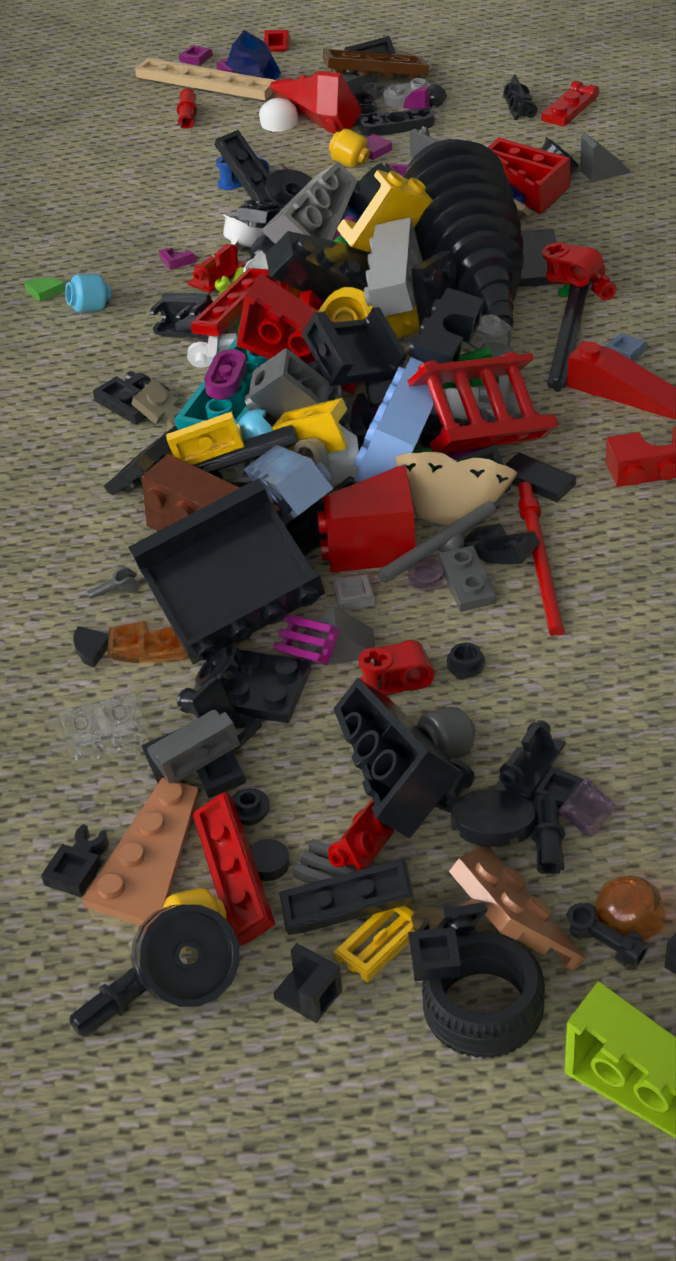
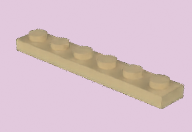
[135,58,276,101]

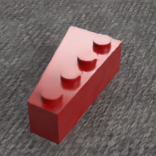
[236,274,362,395]

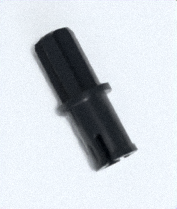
[531,794,565,874]
[69,967,147,1037]

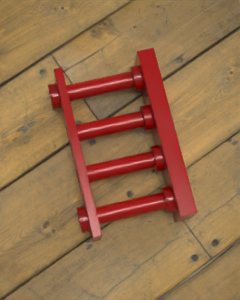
[407,352,559,454]

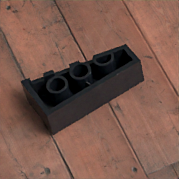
[265,231,371,301]
[333,678,462,839]

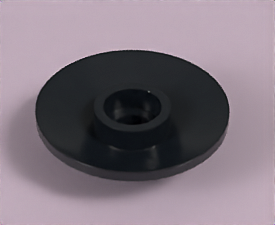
[265,169,313,208]

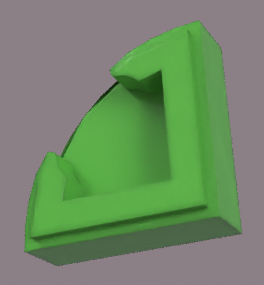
[24,278,65,302]

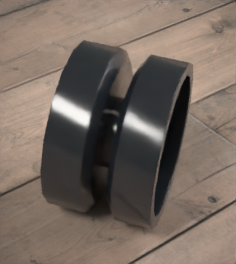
[131,905,240,1007]

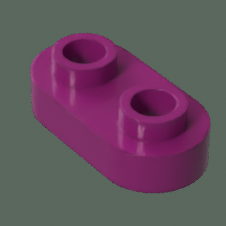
[204,349,247,400]

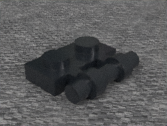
[93,371,175,425]

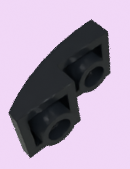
[411,898,487,936]

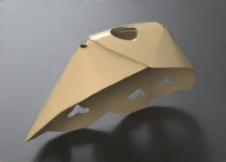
[395,452,517,526]

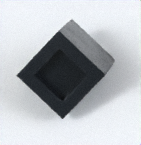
[274,943,342,1023]

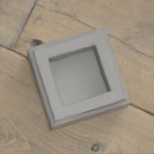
[332,574,375,611]

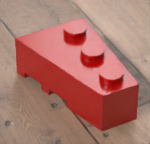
[488,137,570,215]

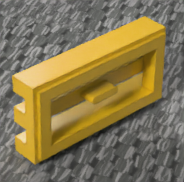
[334,905,415,983]

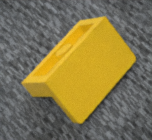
[272,398,348,454]
[166,411,244,465]

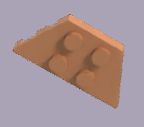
[449,846,586,970]

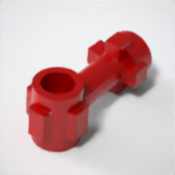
[590,262,616,300]

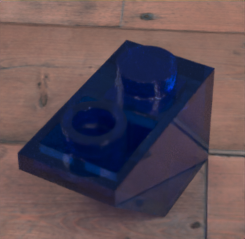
[226,30,281,81]

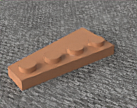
[82,777,200,926]

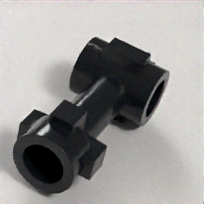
[566,902,649,968]

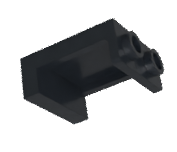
[302,307,407,386]

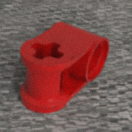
[542,242,603,287]
[358,640,435,696]

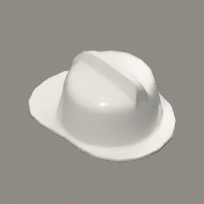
[223,212,265,251]

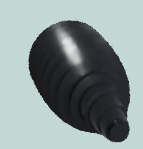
[403,139,524,336]

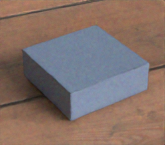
[605,333,648,361]

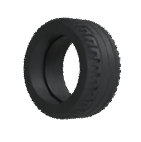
[422,932,545,1058]

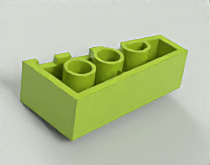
[565,981,676,1138]

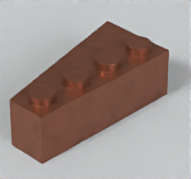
[142,454,282,531]

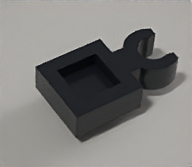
[41,824,109,897]

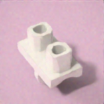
[187,333,237,368]

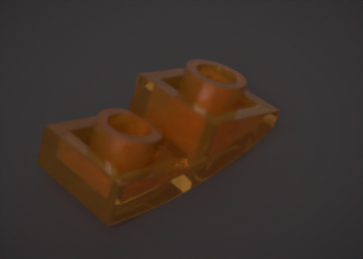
[107,621,188,663]

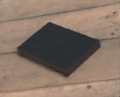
[519,229,564,287]

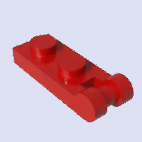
[541,80,599,127]

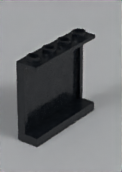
[128,478,325,665]

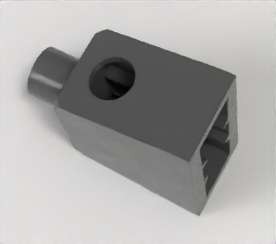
[245,348,329,420]

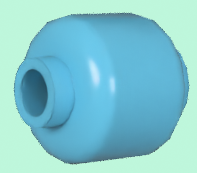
[65,274,111,313]

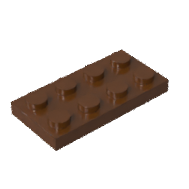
[322,48,429,79]

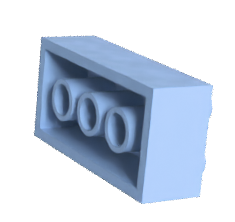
[353,357,443,482]

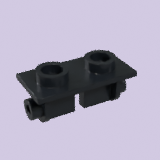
[503,74,537,120]
[493,720,566,799]

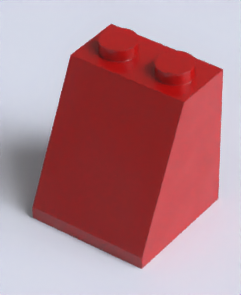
[317,466,415,573]

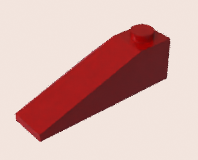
[270,71,362,134]

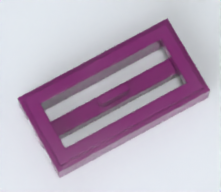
[272,615,341,666]

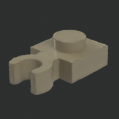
[132,379,182,430]

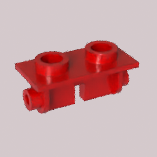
[187,244,246,293]
[328,799,394,870]

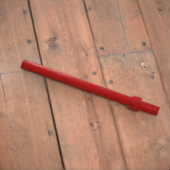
[518,481,564,636]

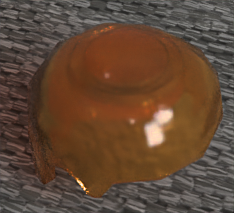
[594,875,667,941]

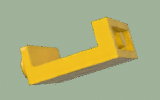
[337,170,433,253]

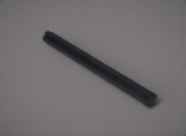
[547,283,589,392]

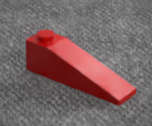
[567,341,676,420]

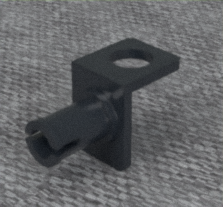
[177,677,262,749]

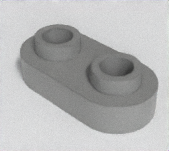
[383,78,431,106]

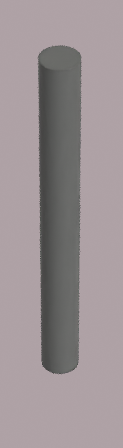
[378,501,496,583]

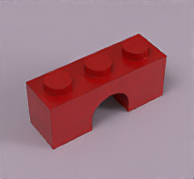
[605,426,676,487]

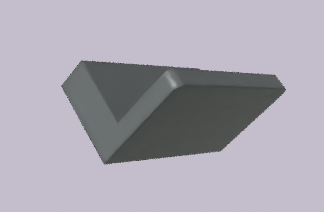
[147,710,240,784]

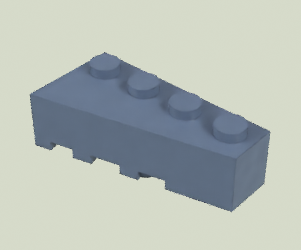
[243,445,334,524]

